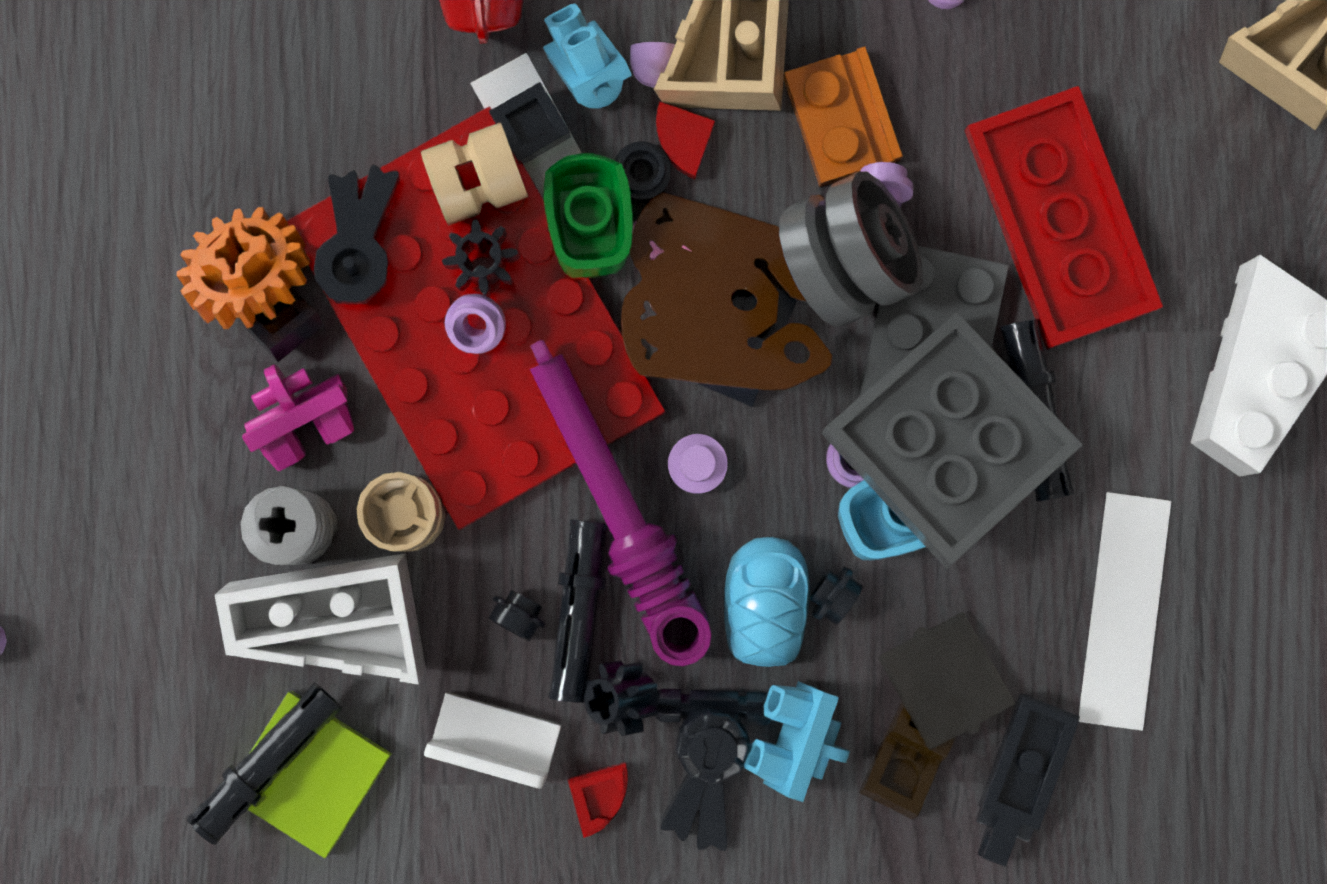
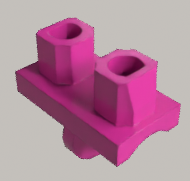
[242,364,354,471]

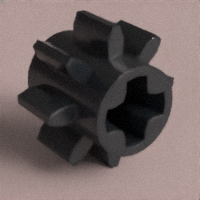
[442,220,520,298]
[584,660,658,737]

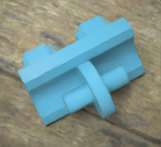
[543,3,632,109]
[744,681,850,802]

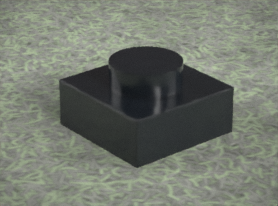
[489,82,571,165]
[238,287,324,362]

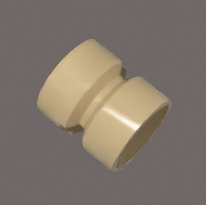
[421,122,528,226]
[356,472,446,552]

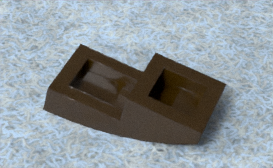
[859,678,970,820]

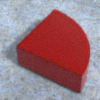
[656,101,715,179]
[568,762,628,838]

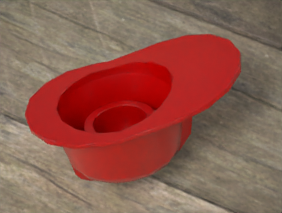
[439,0,523,44]

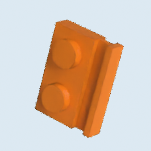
[783,46,903,187]

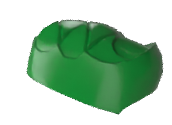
[543,153,633,278]

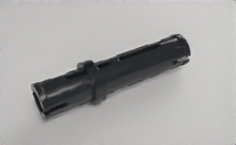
[1000,319,1075,502]
[548,519,608,703]
[187,683,343,845]

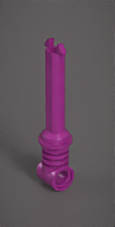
[530,340,711,666]

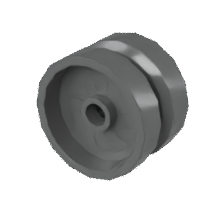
[779,171,923,328]

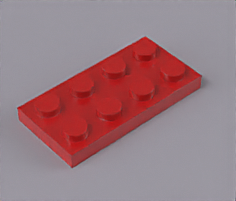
[964,86,1163,350]

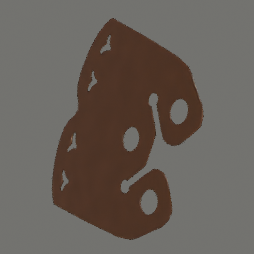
[621,192,833,390]

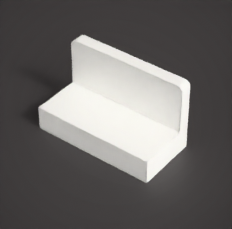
[424,692,562,789]

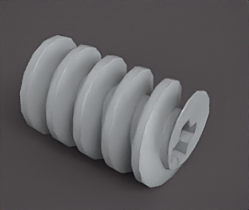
[241,485,338,565]

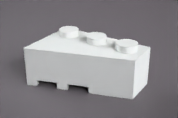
[1191,255,1327,477]
[215,553,426,684]

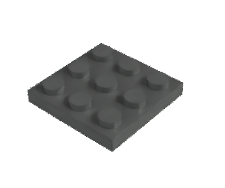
[821,312,1083,569]

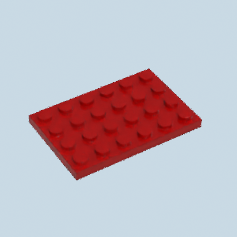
[287,106,665,530]

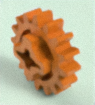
[177,207,310,329]

